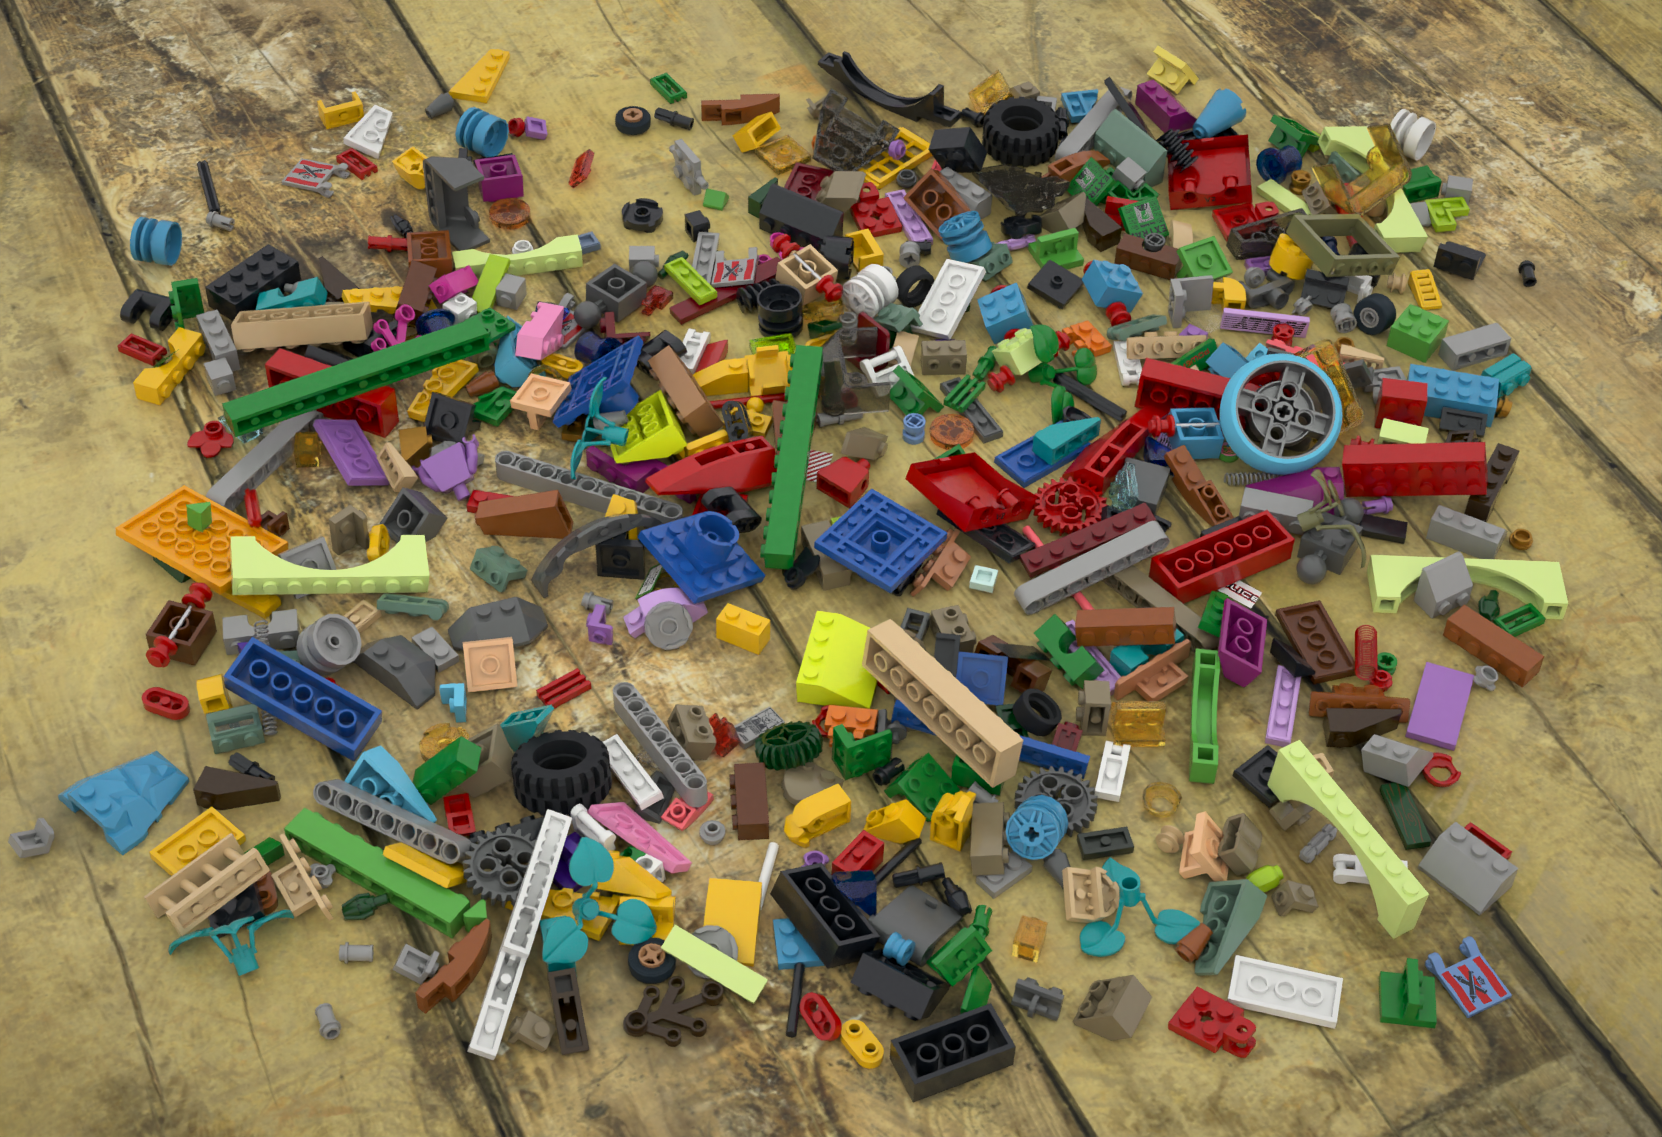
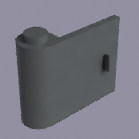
[868,885,964,967]

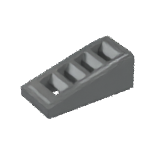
[901,608,931,641]

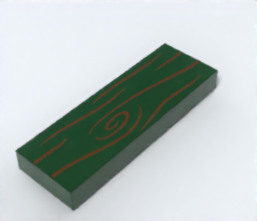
[1380,783,1431,850]

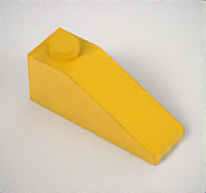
[692,358,748,396]
[591,850,672,899]

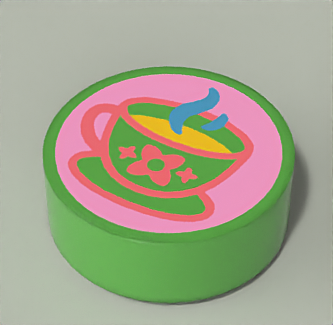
[1219,441,1239,463]

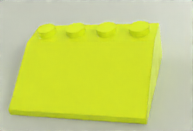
[610,390,687,463]
[796,611,878,709]

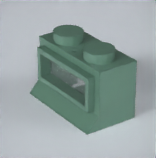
[206,703,265,754]

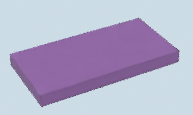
[313,419,389,486]
[1405,662,1474,751]

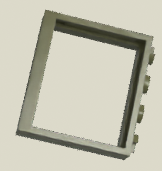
[1286,214,1400,277]

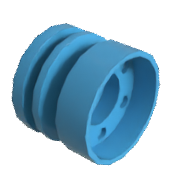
[455,107,509,157]
[938,211,993,263]
[130,217,182,266]
[1006,795,1068,860]

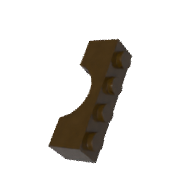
[1464,443,1520,522]

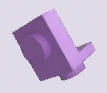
[586,604,613,645]

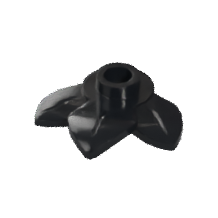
[782,547,820,589]

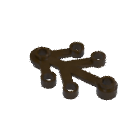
[623,976,723,1047]

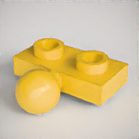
[723,397,772,438]

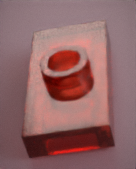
[569,149,595,188]

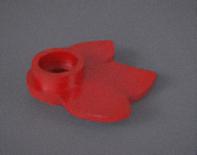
[187,421,234,458]

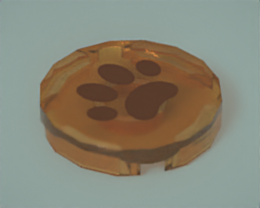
[489,198,531,230]
[930,414,974,450]

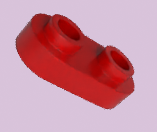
[142,687,190,720]
[800,992,842,1042]

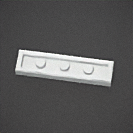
[603,734,664,810]

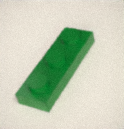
[1198,590,1234,638]

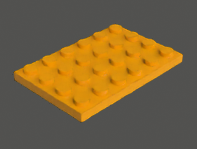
[115,485,288,594]

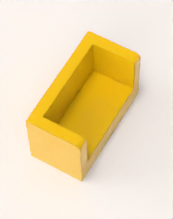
[317,91,364,130]
[845,229,884,273]

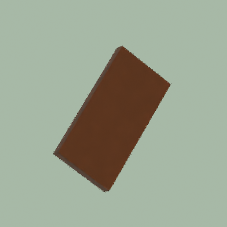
[1275,600,1359,685]

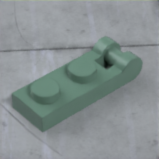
[1106,314,1167,341]
[377,593,449,620]

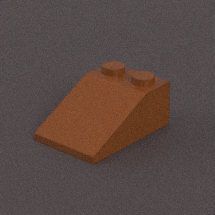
[903,168,971,241]
[407,230,452,279]

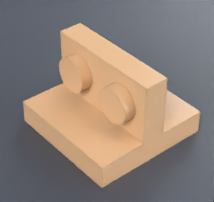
[510,373,572,431]
[463,637,517,692]
[1179,811,1229,882]

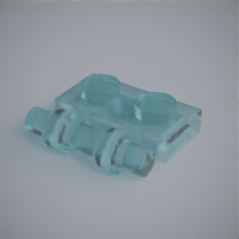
[1109,462,1139,512]

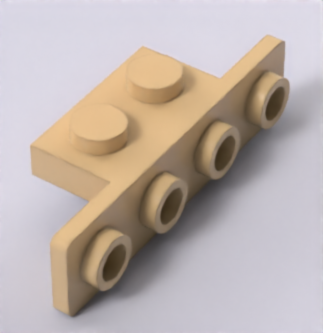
[1127,331,1206,359]
[271,833,334,921]

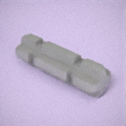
[1299,824,1337,863]

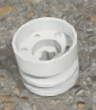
[1385,109,1436,161]
[841,264,898,318]

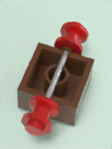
[145,583,217,668]

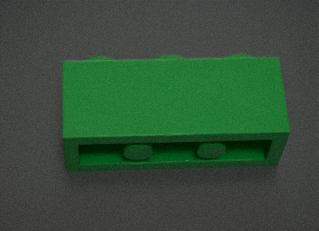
[413,736,482,805]

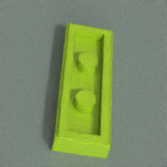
[472,254,511,314]
[664,257,717,305]

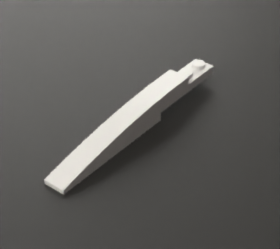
[467,809,572,1060]

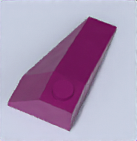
[1246,467,1344,515]

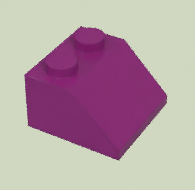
[475,155,524,202]

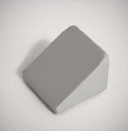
[1410,202,1431,227]

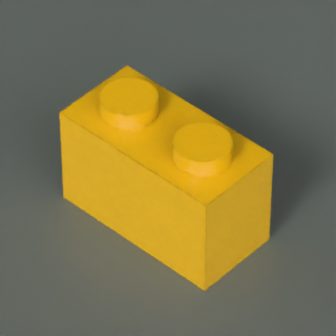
[732,111,781,153]
[716,603,770,655]

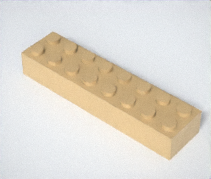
[862,619,1023,788]

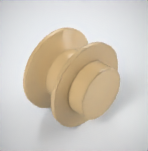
[1387,272,1407,294]
[1155,825,1185,853]

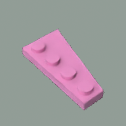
[587,802,692,873]

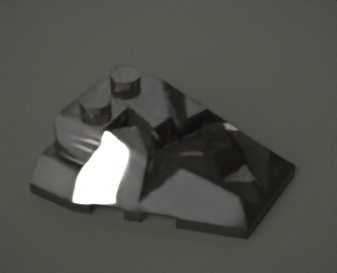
[812,88,900,172]
[972,164,1070,216]

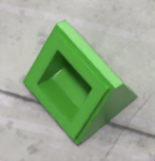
[703,188,729,211]
[186,502,212,532]
[463,899,488,933]

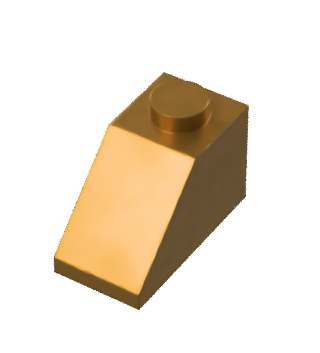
[398,426,433,472]

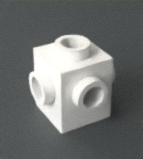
[443,292,477,326]

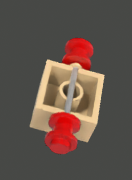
[773,234,843,306]

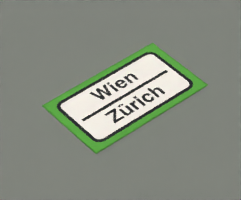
[635,563,663,599]

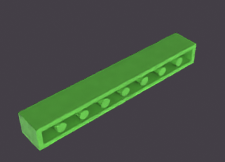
[284,807,471,938]

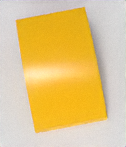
[703,878,762,967]

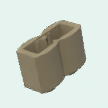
[1218,813,1262,875]

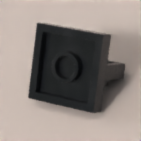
[1301,269,1349,309]
[424,392,481,447]
[595,531,646,580]

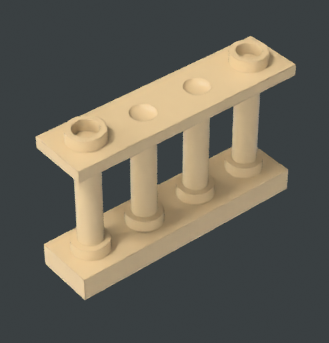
[144,833,270,936]

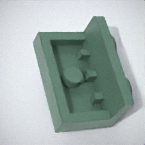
[1326,151,1371,188]
[967,242,1013,281]
[874,303,923,333]
[470,546,528,592]

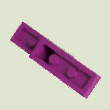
[586,446,696,504]

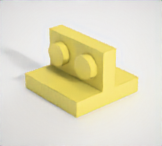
[1147,46,1199,94]

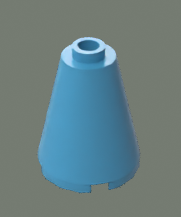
[1193,89,1246,139]

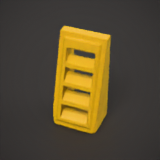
[1408,269,1442,310]

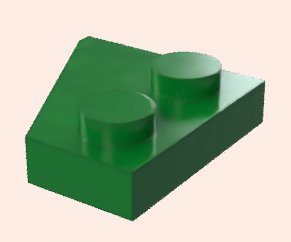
[473,386,517,427]

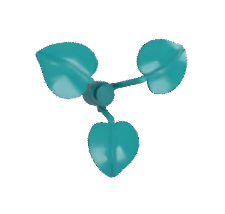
[570,377,629,480]
[542,837,657,963]
[1080,857,1200,957]
[168,910,294,976]

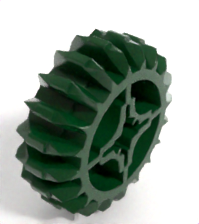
[755,721,823,771]

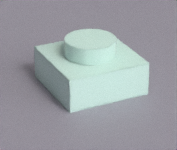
[969,565,998,593]

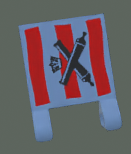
[1425,936,1512,1018]

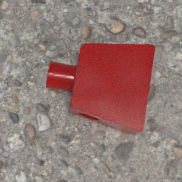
[816,457,870,509]

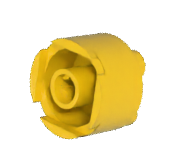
[1269,233,1314,280]

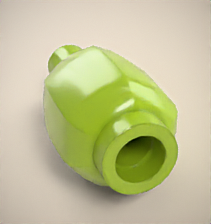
[1246,865,1284,893]

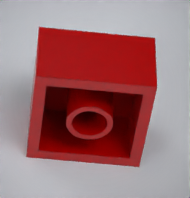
[1374,378,1428,429]

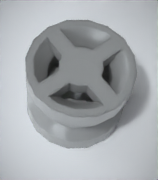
[899,241,920,268]

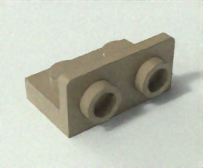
[1302,180,1338,215]
[329,504,369,555]

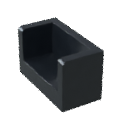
[934,633,961,678]

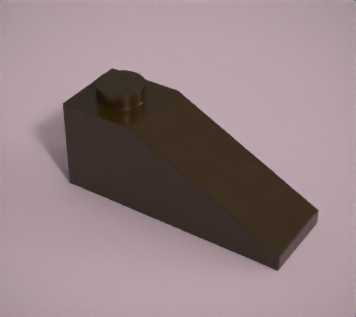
[1082,198,1122,252]
[319,256,359,302]
[1323,708,1402,748]
[193,766,281,810]
[547,968,589,1055]

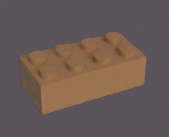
[648,345,724,438]

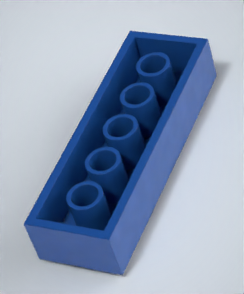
[223,637,382,762]

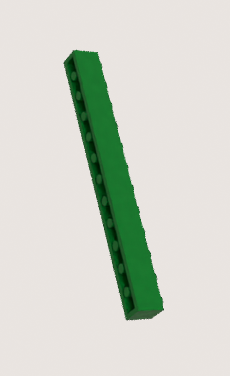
[222,317,490,437]
[760,345,823,569]

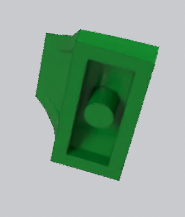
[1402,165,1442,203]

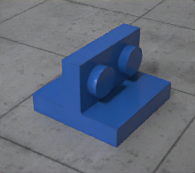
[956,651,1008,705]

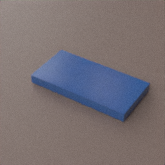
[994,420,1091,488]

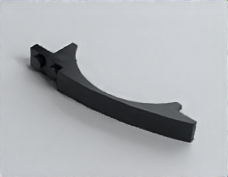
[818,51,961,128]

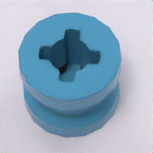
[883,932,916,966]

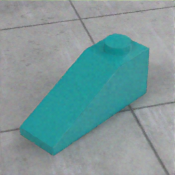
[1032,417,1101,466]
[500,705,554,752]

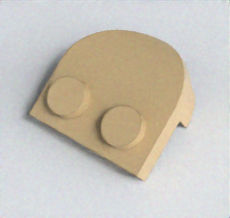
[1062,867,1119,923]

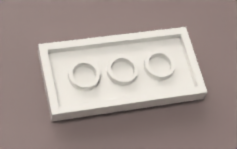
[911,259,986,340]
[1227,955,1343,1029]

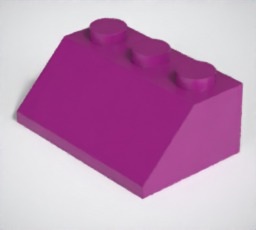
[1135,80,1197,133]
[1218,598,1267,688]

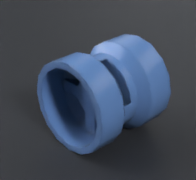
[902,413,926,445]

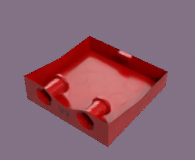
[1167,134,1253,210]
[905,452,1038,532]

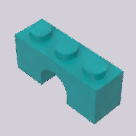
[256,277,327,310]
[1109,629,1184,677]

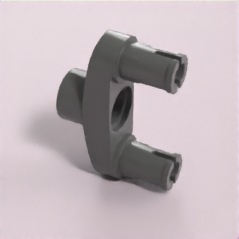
[1238,268,1295,309]

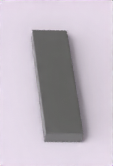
[940,377,1003,444]

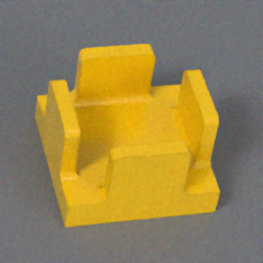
[744,345,793,397]

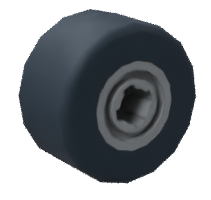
[1353,293,1396,335]

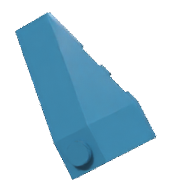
[1206,342,1261,386]

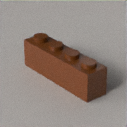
[1443,605,1544,688]
[1075,607,1176,647]

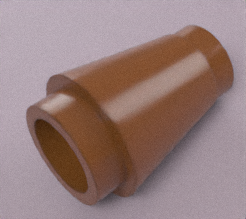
[465,371,500,398]
[1175,923,1213,963]

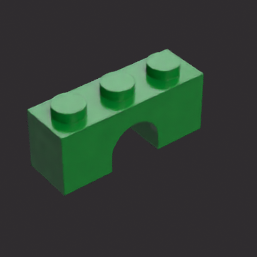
[1034,614,1105,689]

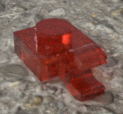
[642,285,673,316]
[709,713,741,757]

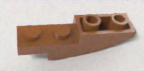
[701,94,780,125]
[1033,150,1110,198]
[1163,445,1234,527]
[415,918,492,1014]

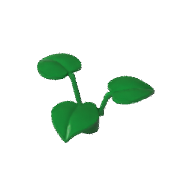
[1028,325,1097,424]

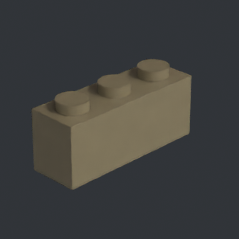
[801,520,853,591]
[970,802,1010,876]

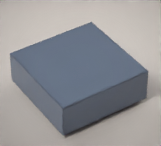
[578,232,601,255]

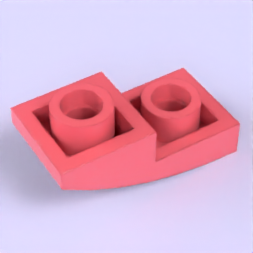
[661,791,714,831]

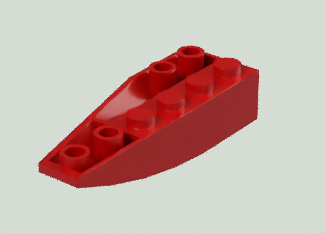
[1062,404,1168,494]
[645,435,777,496]

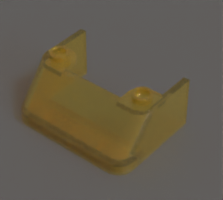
[1312,124,1412,216]
[1292,339,1364,443]

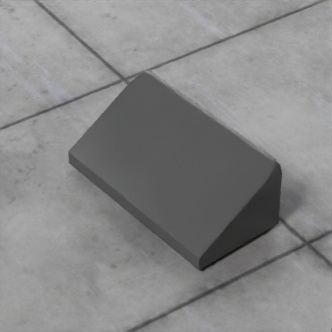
[634,770,675,824]

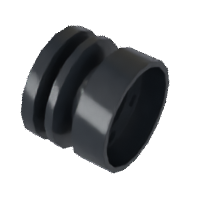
[757,284,803,341]

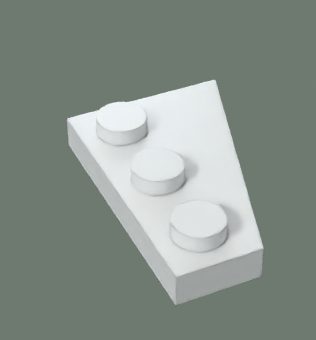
[343,105,392,159]

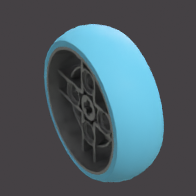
[1220,354,1343,475]

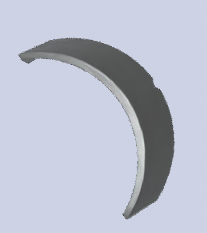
[531,514,664,598]

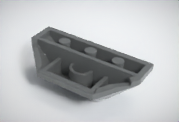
[448,597,548,651]
[353,635,435,709]

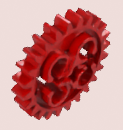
[1032,477,1107,536]

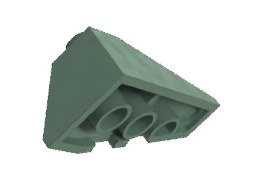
[1195,879,1267,976]

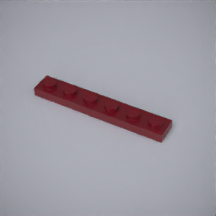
[1020,503,1156,578]

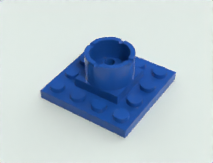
[553,335,643,428]
[814,489,947,594]
[638,511,766,604]

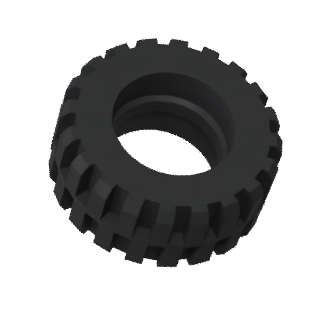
[982,97,1060,168]
[511,730,612,816]

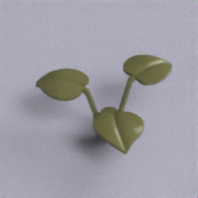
[1297,469,1366,568]

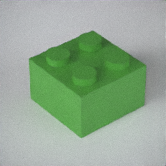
[1386,304,1449,363]

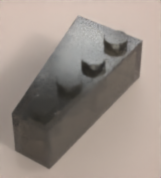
[1226,208,1323,260]

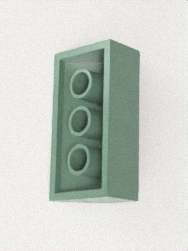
[1093,109,1167,188]

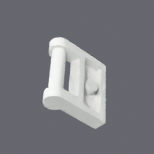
[860,345,914,398]
[570,804,616,850]

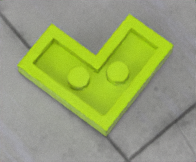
[1424,197,1470,232]

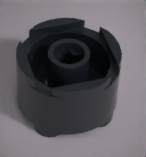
[820,235,854,280]

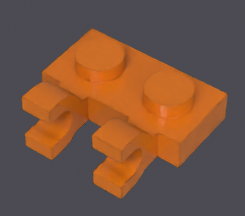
[1062,320,1112,357]
[824,705,878,747]

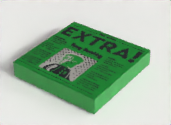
[1065,157,1117,206]
[1118,196,1169,240]

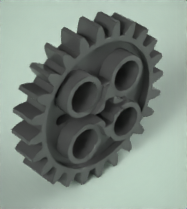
[1014,766,1098,837]
[463,827,537,908]

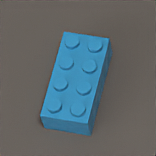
[1407,364,1499,427]

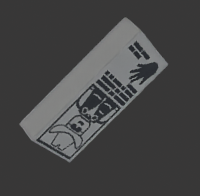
[729,706,785,750]

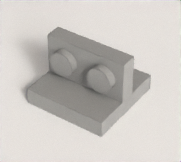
[278,536,337,599]

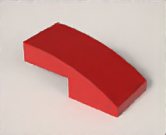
[443,793,476,836]

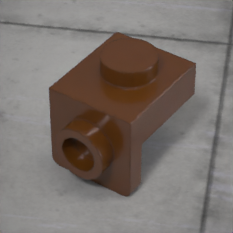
[260,510,290,537]

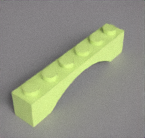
[452,235,583,280]

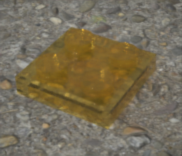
[967,70,1014,115]
[755,135,811,175]

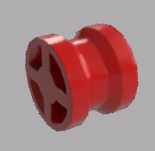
[1271,324,1295,347]

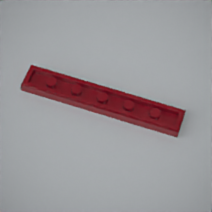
[669,257,781,325]

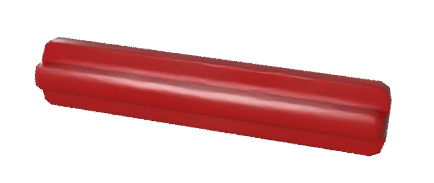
[244,488,262,528]

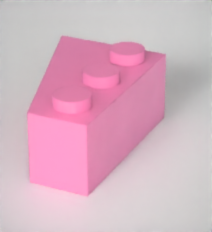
[515,302,564,360]

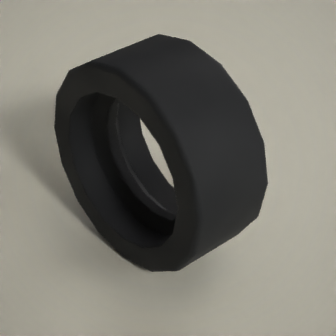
[896,265,935,308]
[1013,688,1062,737]

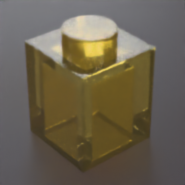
[294,432,321,468]
[1012,915,1048,963]

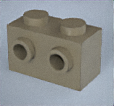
[920,340,967,375]
[930,605,977,653]
[1076,680,1111,736]
[667,704,716,760]

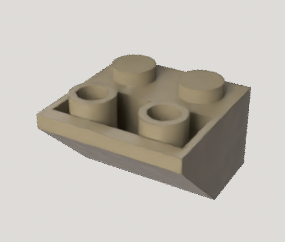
[1073,975,1152,1041]

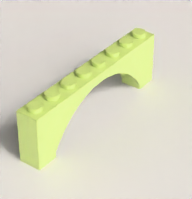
[1318,126,1428,253]
[230,535,430,595]
[1367,555,1568,619]
[1267,740,1429,939]

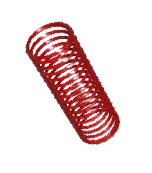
[1355,625,1378,681]

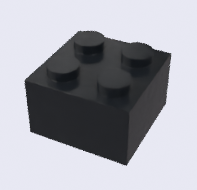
[928,127,987,173]

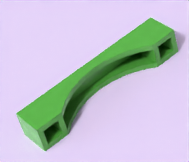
[1189,649,1220,784]

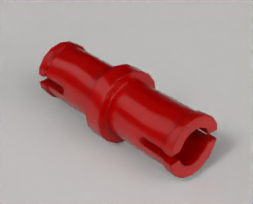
[368,235,408,252]

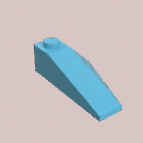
[494,316,546,387]
[344,745,437,834]

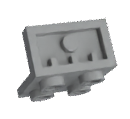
[1168,275,1214,328]

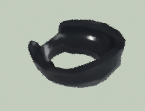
[1062,406,1092,423]

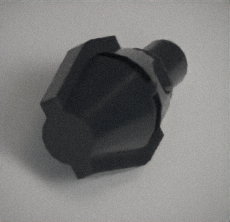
[390,214,413,238]
[942,877,972,915]

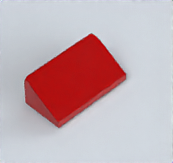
[695,340,728,373]

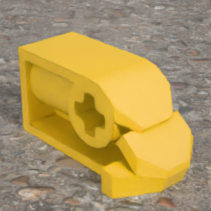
[392,146,428,189]
[784,784,851,848]
[930,791,976,852]

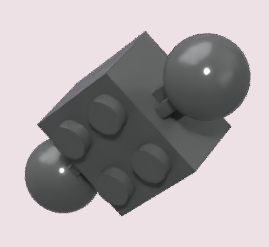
[574,261,658,329]
[1296,498,1364,584]

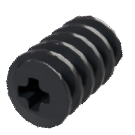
[1155,128,1198,173]
[736,278,780,313]

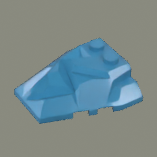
[58,751,190,855]

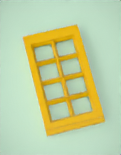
[842,127,933,189]

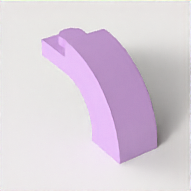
[623,588,708,638]

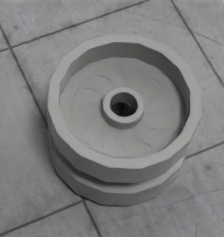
[296,614,362,676]

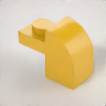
[1211,277,1246,313]
[196,674,233,715]

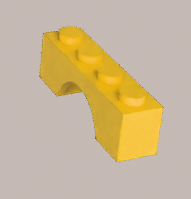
[133,327,206,405]

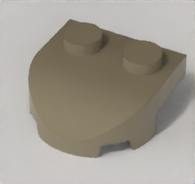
[781,762,844,805]

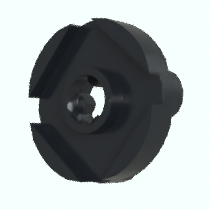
[621,198,663,233]
[1000,214,1042,239]

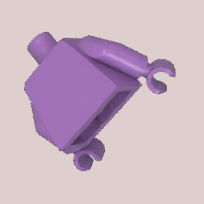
[412,434,479,501]

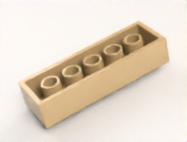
[231,302,373,352]

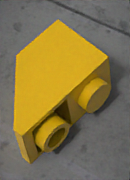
[863,799,926,844]

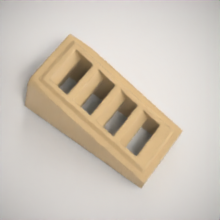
[1338,344,1384,369]
[377,442,418,492]

